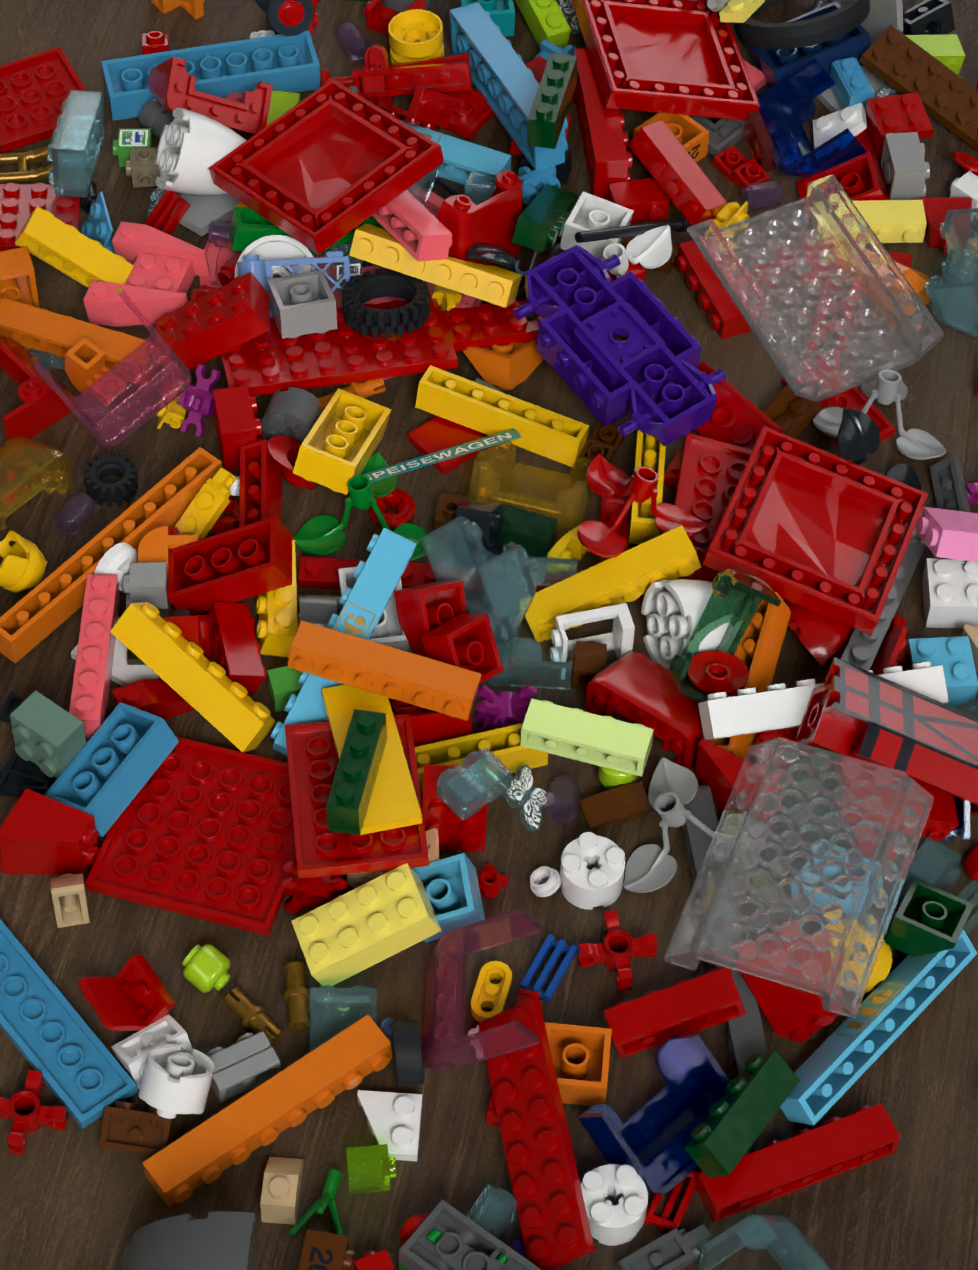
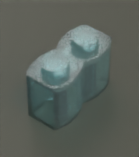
[436,748,512,820]

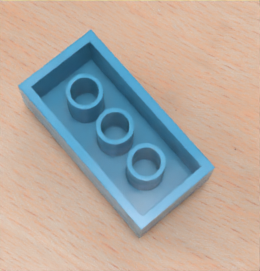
[44,702,179,837]

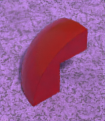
[783,599,854,666]

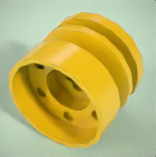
[388,9,445,65]

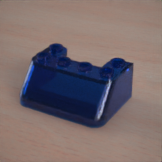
[578,1033,730,1194]

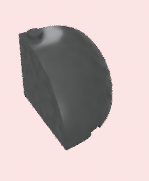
[119,1211,259,1270]

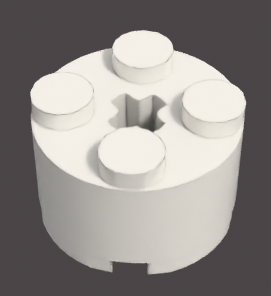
[560,832,625,910]
[139,1044,214,1119]
[581,1164,648,1246]

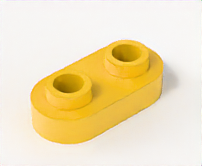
[470,961,512,1022]

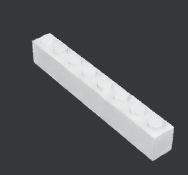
[698,661,949,740]

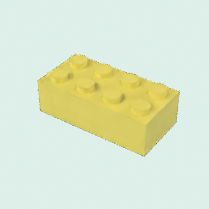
[291,863,442,989]

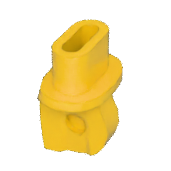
[432,285,462,311]

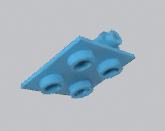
[81,192,115,254]

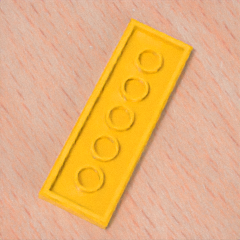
[321,684,422,835]

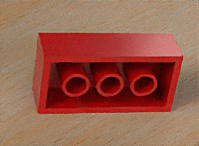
[154,272,270,378]
[167,516,293,616]

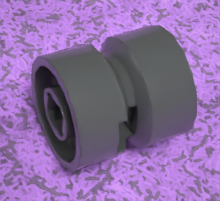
[139,98,175,141]

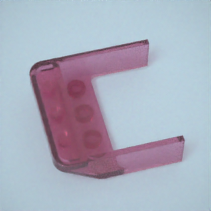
[31,286,192,448]
[421,908,542,1073]

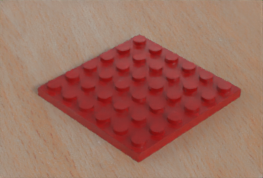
[85,736,297,936]

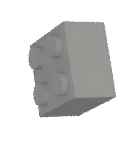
[880,132,930,200]
[267,270,338,339]

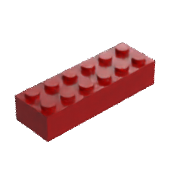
[574,48,632,200]

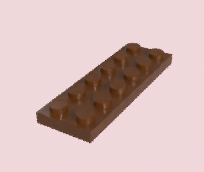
[859,24,978,151]

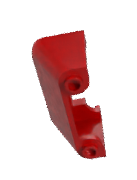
[148,57,273,136]
[436,169,522,266]
[585,651,709,770]

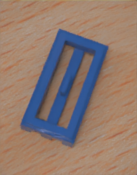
[520,934,578,1003]

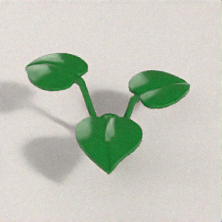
[292,452,432,561]

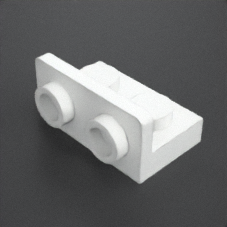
[111,1014,193,1089]

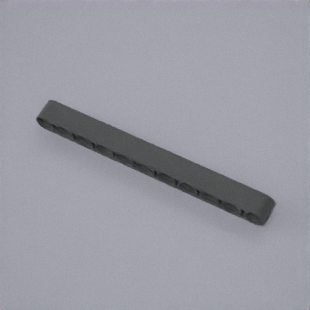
[681,784,768,1078]

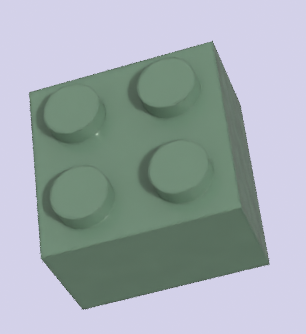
[10,690,86,779]

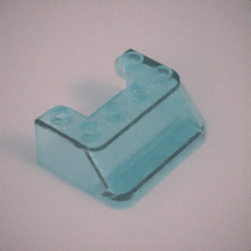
[926,208,978,340]
[421,516,537,645]

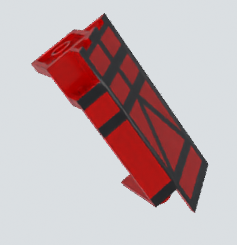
[793,657,978,818]

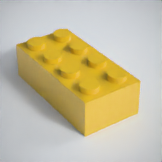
[293,388,392,495]

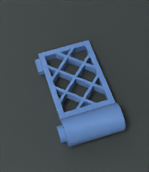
[237,251,351,317]

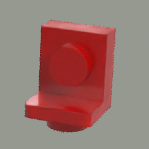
[364,0,400,35]

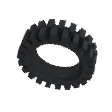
[342,269,430,338]

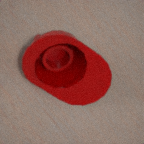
[267,435,317,490]

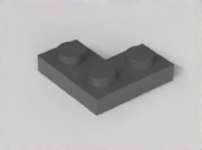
[688,115,752,156]

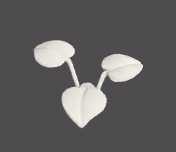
[601,225,672,339]

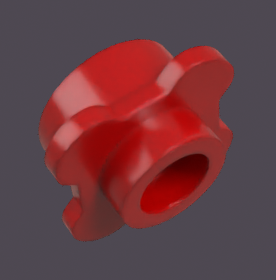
[477,864,509,899]

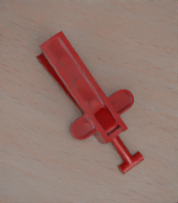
[320,44,472,111]

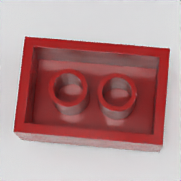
[422,765,488,853]

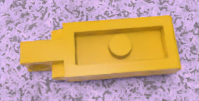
[174,467,237,540]

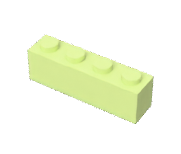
[520,698,654,777]

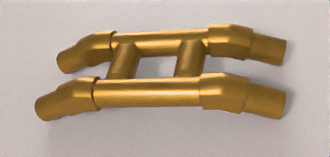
[0,144,59,184]

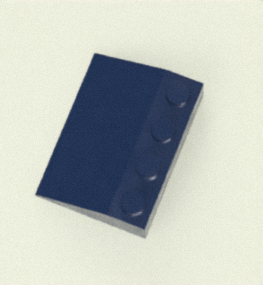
[744,1,871,99]

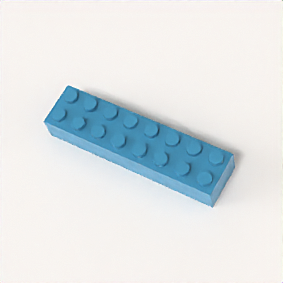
[449,2,568,171]
[101,30,321,121]

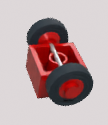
[255,0,321,36]

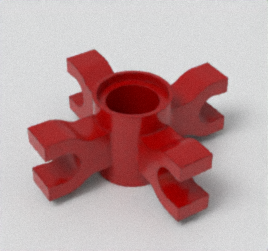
[283,860,349,915]
[578,910,658,991]
[0,1070,68,1156]

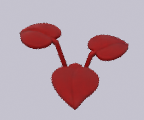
[577,453,708,558]

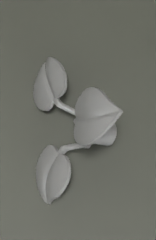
[812,364,946,460]
[623,757,767,893]

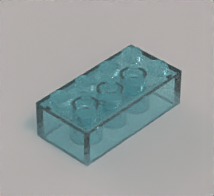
[48,90,105,198]

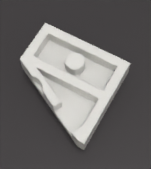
[812,102,867,163]
[357,1090,422,1162]

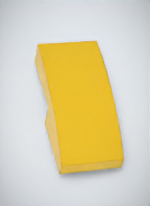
[546,524,590,570]

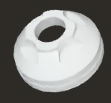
[94,542,138,591]

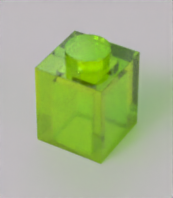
[346,1144,397,1194]

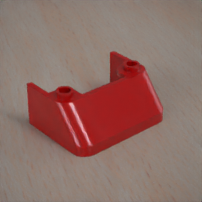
[0,336,74,450]

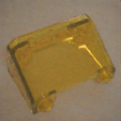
[469,435,594,536]
[0,436,73,531]

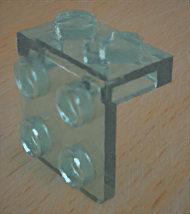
[309,985,377,1053]

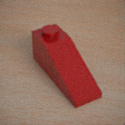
[112,679,195,720]

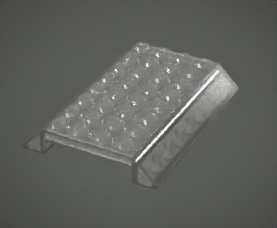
[687,174,945,401]
[664,737,934,1019]

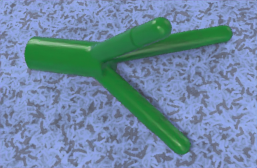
[289,1169,343,1236]

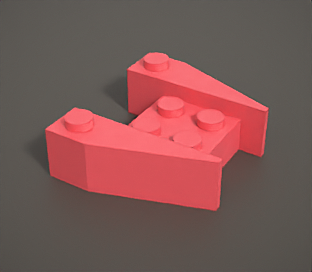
[83,221,211,327]

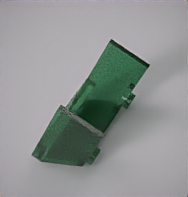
[669,569,782,702]

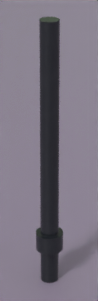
[575,216,707,243]

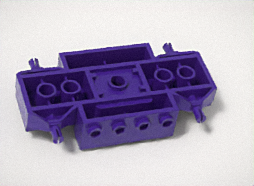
[513,245,726,446]

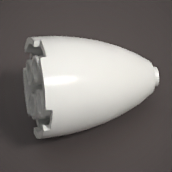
[155,108,247,195]
[641,579,749,671]

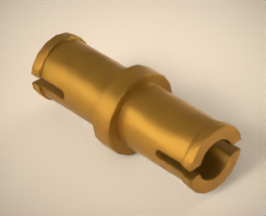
[283,961,310,1031]
[224,987,284,1047]

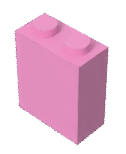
[916,507,978,562]

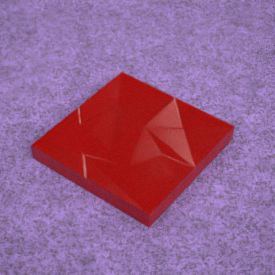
[572,0,760,121]
[209,79,444,254]
[702,426,928,635]

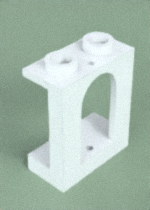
[549,603,635,676]

